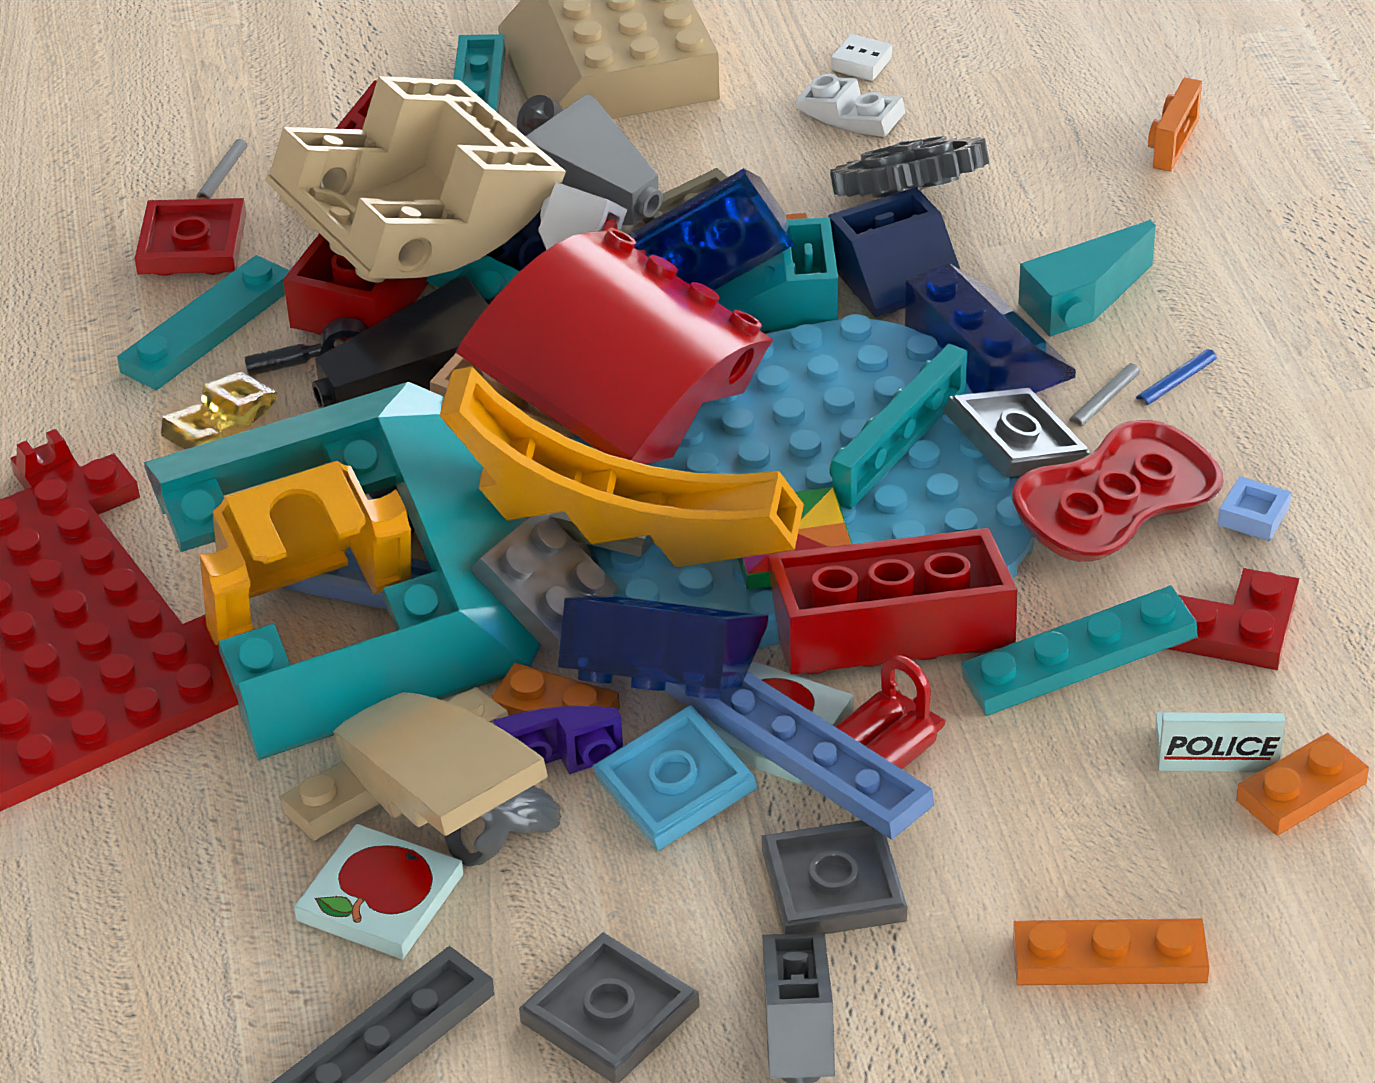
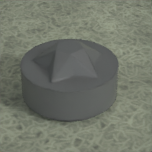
[517,95,563,136]

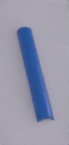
[1136,349,1217,405]

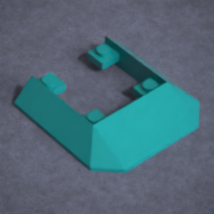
[144,382,541,760]

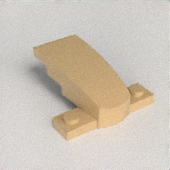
[279,687,548,841]

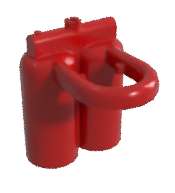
[835,655,946,769]

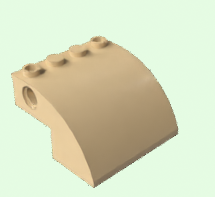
[265,76,566,282]

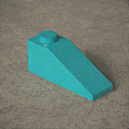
[1018,220,1156,337]

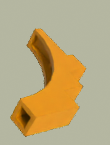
[439,367,804,568]

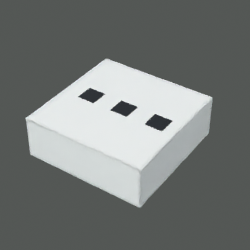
[831,34,892,81]

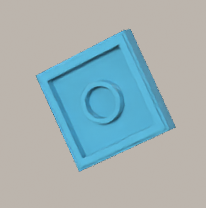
[593,705,758,851]

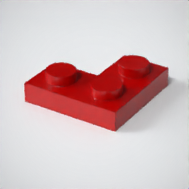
[1168,568,1300,670]

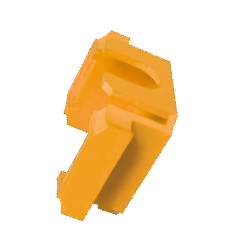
[200,461,411,646]

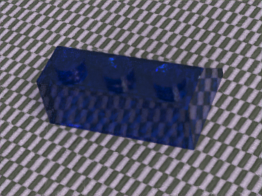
[628,168,795,291]
[905,263,1076,394]
[558,595,768,699]

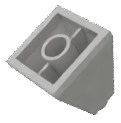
[525,94,663,225]

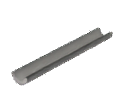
[196,139,248,199]
[1069,363,1140,426]

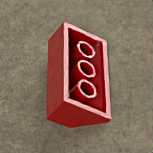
[767,528,1018,675]

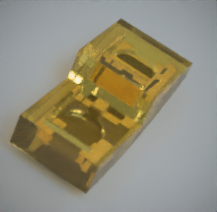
[161,372,277,449]

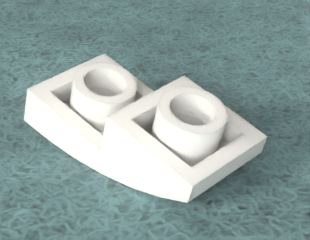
[795,74,906,137]

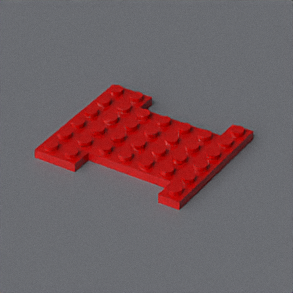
[0,453,255,812]

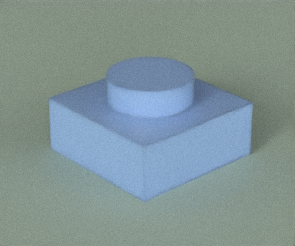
[1218,476,1291,541]

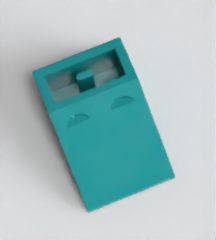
[681,217,838,333]

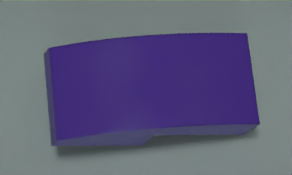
[493,706,623,774]

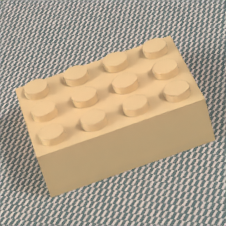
[498,0,720,119]

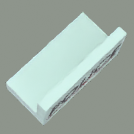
[1155,712,1285,772]

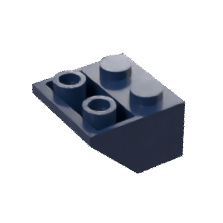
[828,187,964,317]

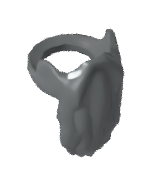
[445,785,561,866]

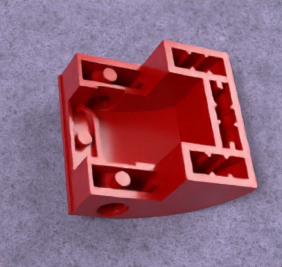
[456,228,773,465]

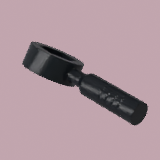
[245,317,368,376]

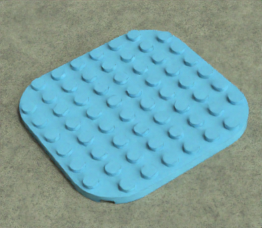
[573,314,1035,655]

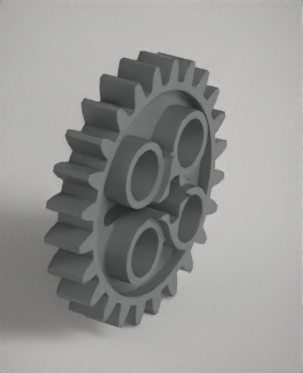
[830,136,989,198]

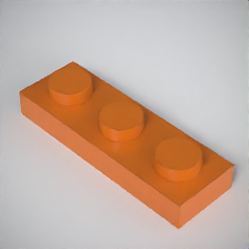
[1013,918,1210,985]

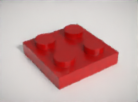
[134,198,247,276]

